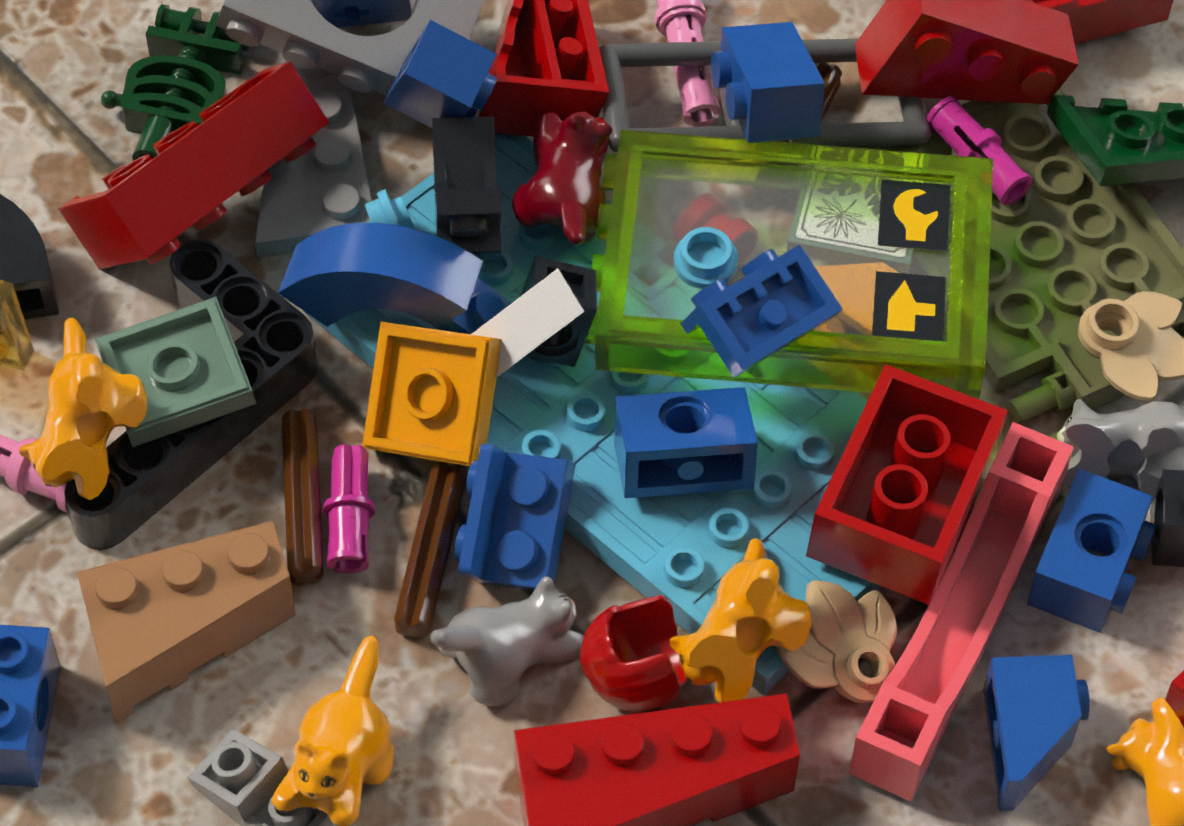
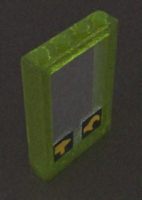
[584,129,993,399]

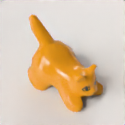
[18,318,148,500]
[670,538,812,702]
[271,635,395,826]
[1106,697,1184,826]

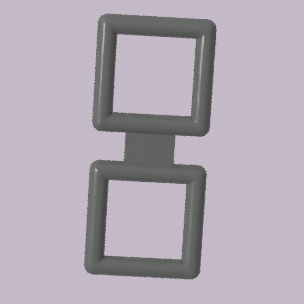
[599,38,931,153]

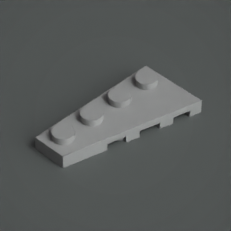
[255,57,372,258]

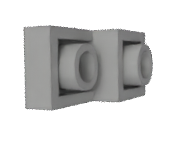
[188,728,338,826]

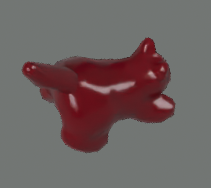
[512,112,613,245]

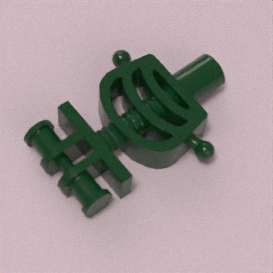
[100,4,250,161]

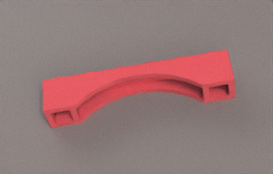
[849,422,1074,802]

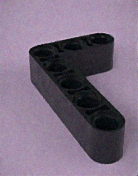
[64,239,318,550]

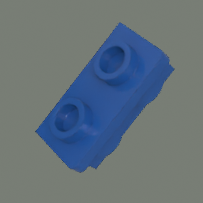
[680,245,843,378]
[455,444,575,590]

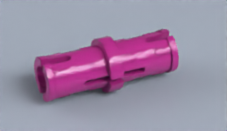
[927,96,1033,206]

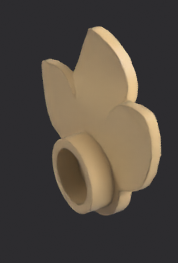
[1078,291,1184,401]
[776,580,897,703]

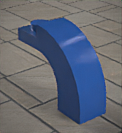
[278,223,512,334]

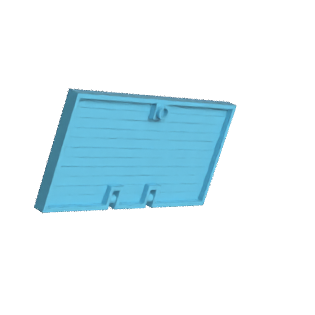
[304,133,881,696]

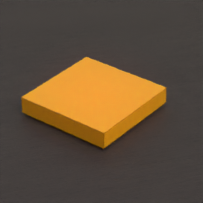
[362,321,501,466]

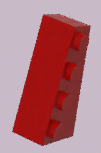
[58,61,330,269]
[514,693,800,826]

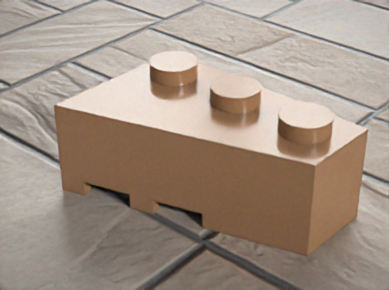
[77,521,296,724]

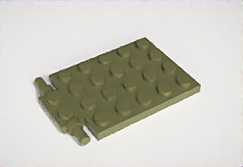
[844,88,1184,424]

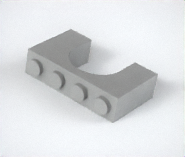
[215,0,484,96]

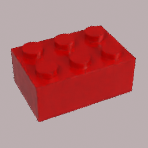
[806,364,1008,605]

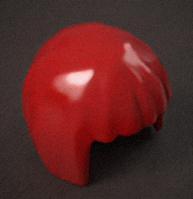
[580,595,687,712]

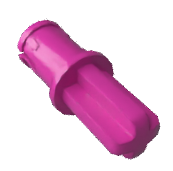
[323,444,375,574]

